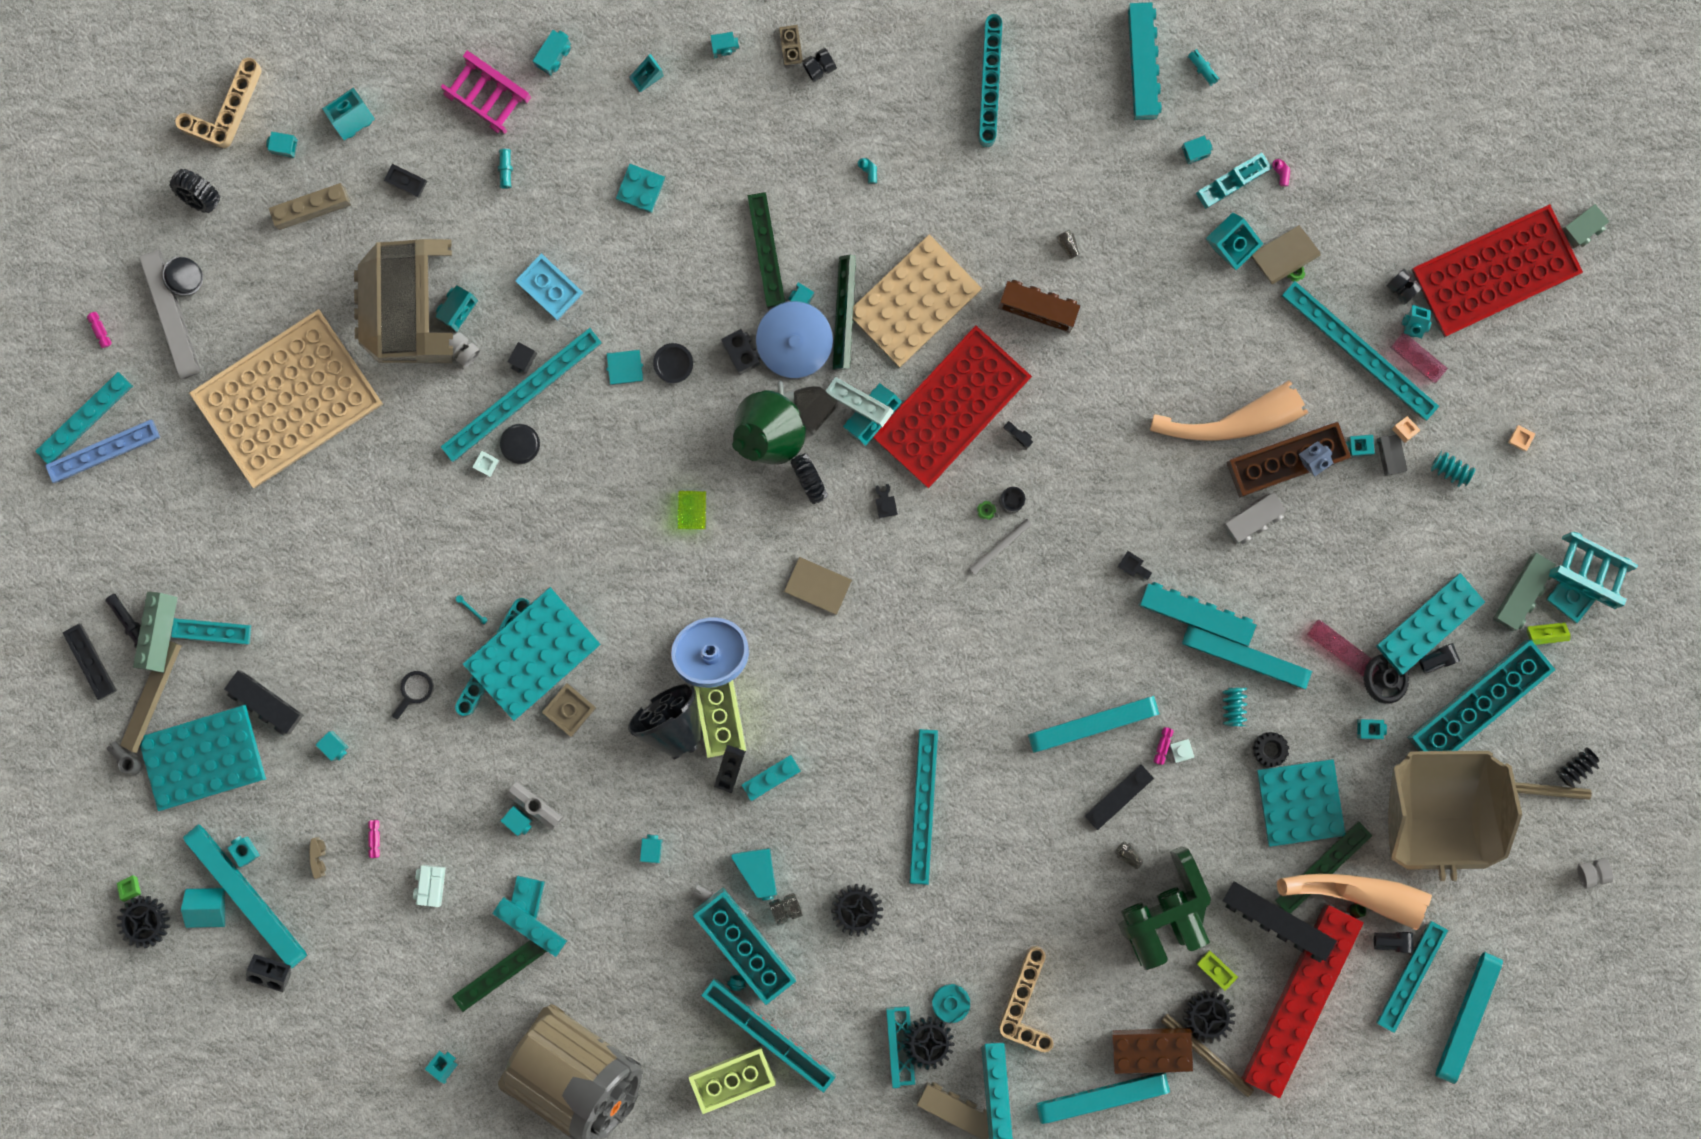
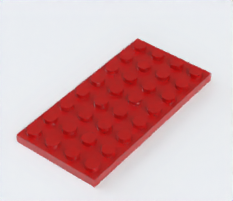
[1411,204,1583,338]
[873,325,1032,489]

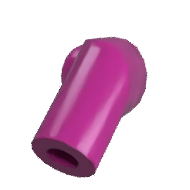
[1272,159,1290,187]

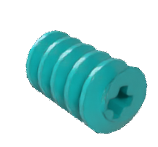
[1431,450,1476,487]
[1222,688,1247,726]

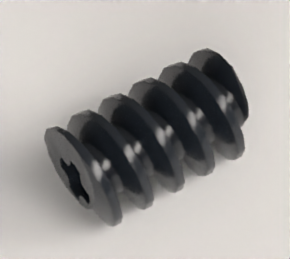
[1556,747,1600,789]

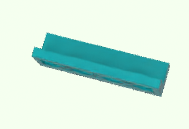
[886,1006,916,1088]

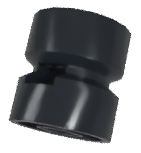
[802,47,837,82]
[1386,269,1423,305]
[999,486,1026,513]

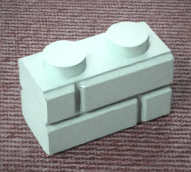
[413,865,446,907]

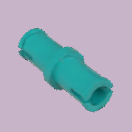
[1187,49,1220,86]
[498,149,513,189]

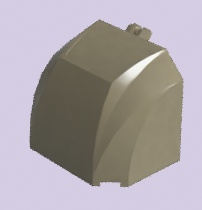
[1388,751,1522,881]

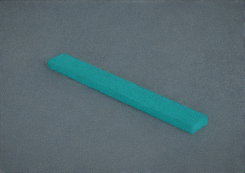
[909,729,938,885]

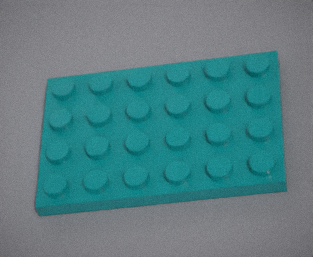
[462,587,601,721]
[140,705,266,811]

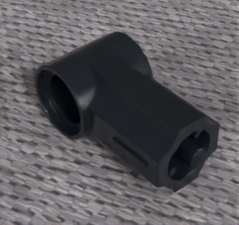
[1419,643,1460,673]
[1373,932,1413,953]

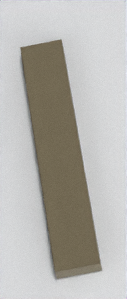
[120,640,181,753]

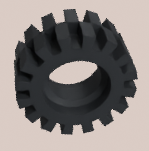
[1252,732,1290,767]

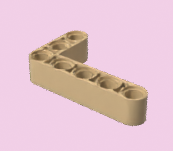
[175,57,261,148]
[999,946,1054,1053]

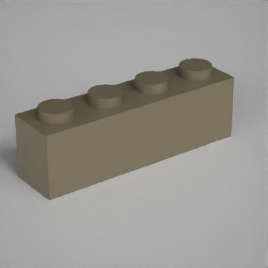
[268,183,351,230]
[917,1082,989,1139]

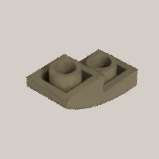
[779,25,803,65]
[309,837,326,879]

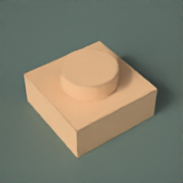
[1392,416,1420,443]
[1508,425,1535,451]

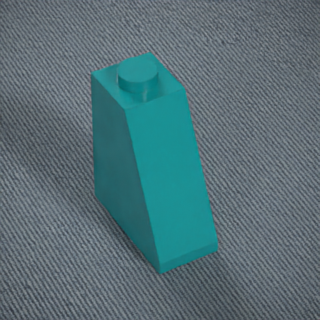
[731,848,777,901]

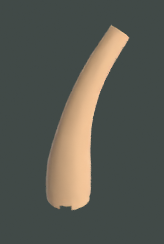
[1150,380,1308,441]
[1277,874,1432,930]

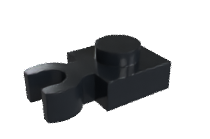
[1003,421,1033,449]
[875,484,898,519]

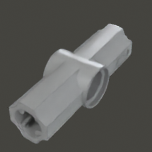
[507,782,563,830]

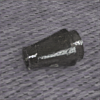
[1056,229,1080,259]
[1115,841,1144,869]

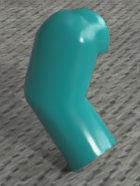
[857,158,877,184]

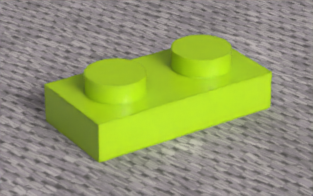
[1527,622,1571,645]
[1196,950,1238,991]

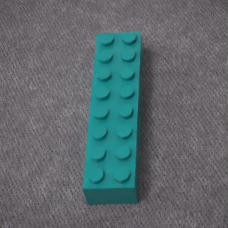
[1407,640,1556,751]

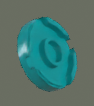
[932,984,970,1023]

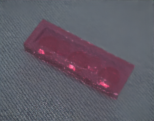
[1390,332,1448,384]

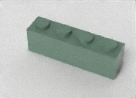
[1493,553,1556,631]
[133,592,178,673]

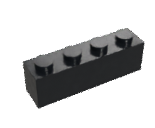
[224,670,304,735]

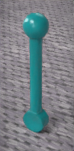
[456,595,488,624]

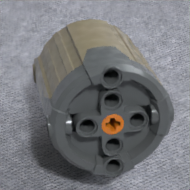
[498,1004,643,1139]

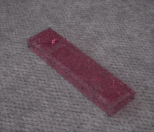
[1306,619,1379,677]

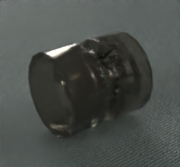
[769,893,803,925]

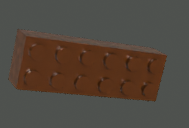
[1226,422,1351,498]

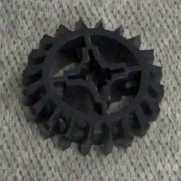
[169,169,220,213]
[791,453,828,504]
[831,884,883,937]
[116,896,170,948]
[1183,990,1236,1043]
[902,1016,955,1070]

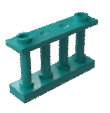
[1549,532,1638,609]

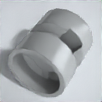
[449,332,481,368]
[1577,858,1613,889]

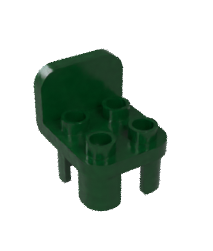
[1118,846,1211,970]

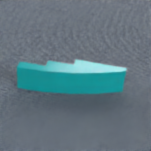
[1195,153,1272,209]

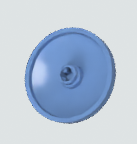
[756,301,833,378]
[671,618,749,688]

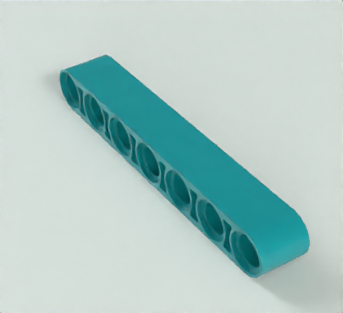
[979,14,1003,147]
[455,598,531,716]
[1181,626,1313,690]
[1028,696,1160,753]
[1435,952,1503,1084]
[1036,1072,1170,1124]

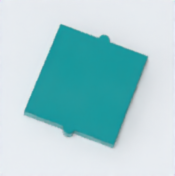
[607,350,644,385]

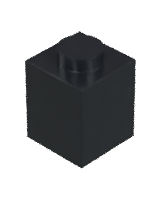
[507,342,537,374]

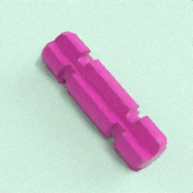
[87,312,112,348]
[1154,727,1173,765]
[368,820,380,858]

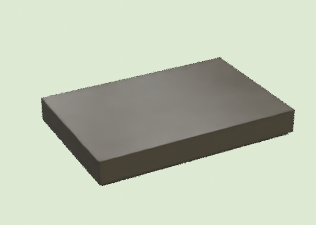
[1251,225,1321,285]
[784,557,852,615]

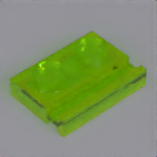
[678,491,707,530]

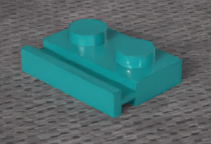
[511,875,545,919]

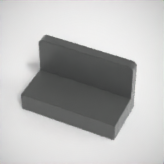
[1377,435,1408,476]

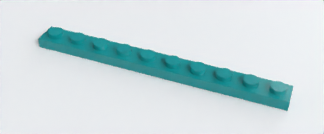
[1281,281,1439,421]
[441,328,602,462]

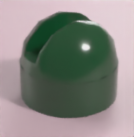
[1349,903,1366,918]

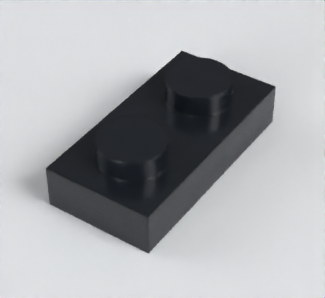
[384,164,427,198]

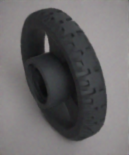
[1363,654,1409,704]

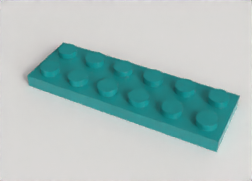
[1376,573,1485,676]

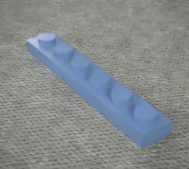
[45,420,160,483]

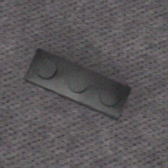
[714,745,746,793]

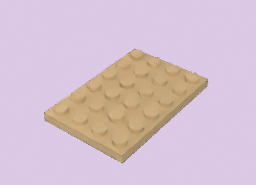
[852,234,982,368]

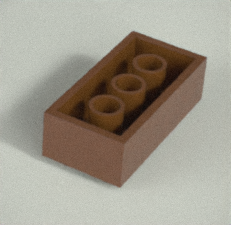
[998,280,1081,333]
[1113,1028,1193,1074]

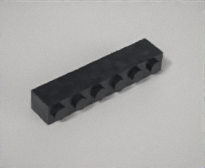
[1223,881,1338,963]

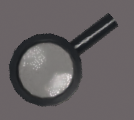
[391,671,434,720]

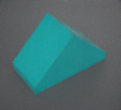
[629,54,664,92]

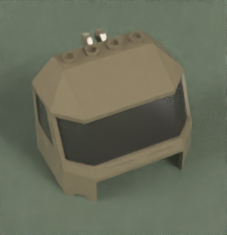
[354,239,453,363]

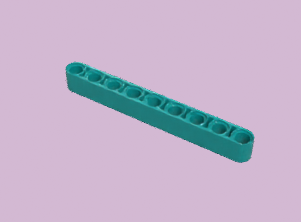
[183,824,307,969]

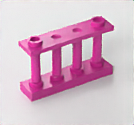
[441,50,531,134]

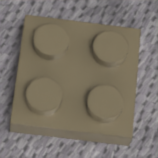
[542,683,597,737]

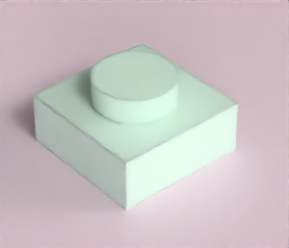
[473,451,500,477]
[1170,739,1194,763]

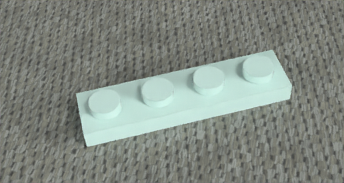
[825,377,894,427]

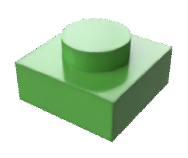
[117,875,141,902]

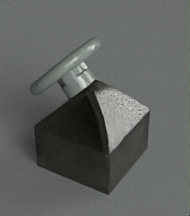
[777,381,838,435]

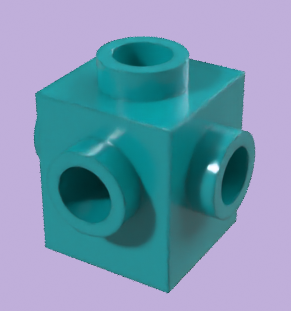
[1402,305,1431,339]

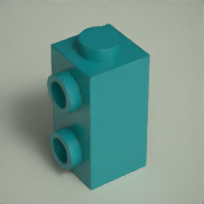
[533,30,571,76]

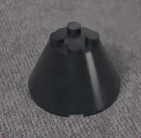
[628,684,703,760]

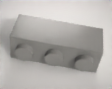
[1223,492,1286,544]

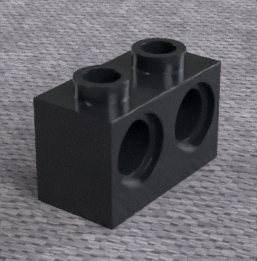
[721,329,761,375]
[246,954,291,993]

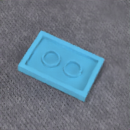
[515,253,583,321]

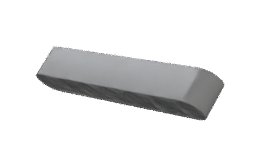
[140,250,201,379]

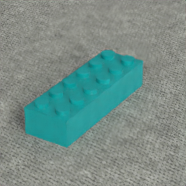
[693,887,796,1005]

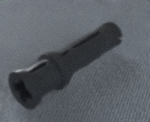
[105,594,141,648]

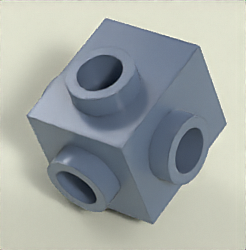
[1299,441,1334,476]

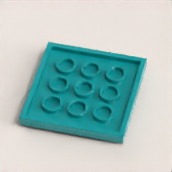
[1257,759,1345,847]

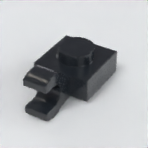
[1117,551,1152,580]

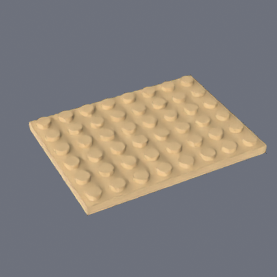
[189,309,383,488]

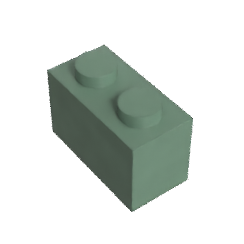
[1562,204,1609,248]

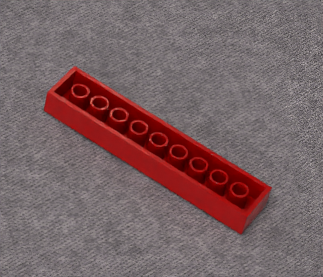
[1241,904,1364,1099]

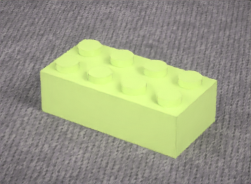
[694,680,746,758]
[688,1046,776,1114]

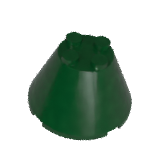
[732,390,806,465]

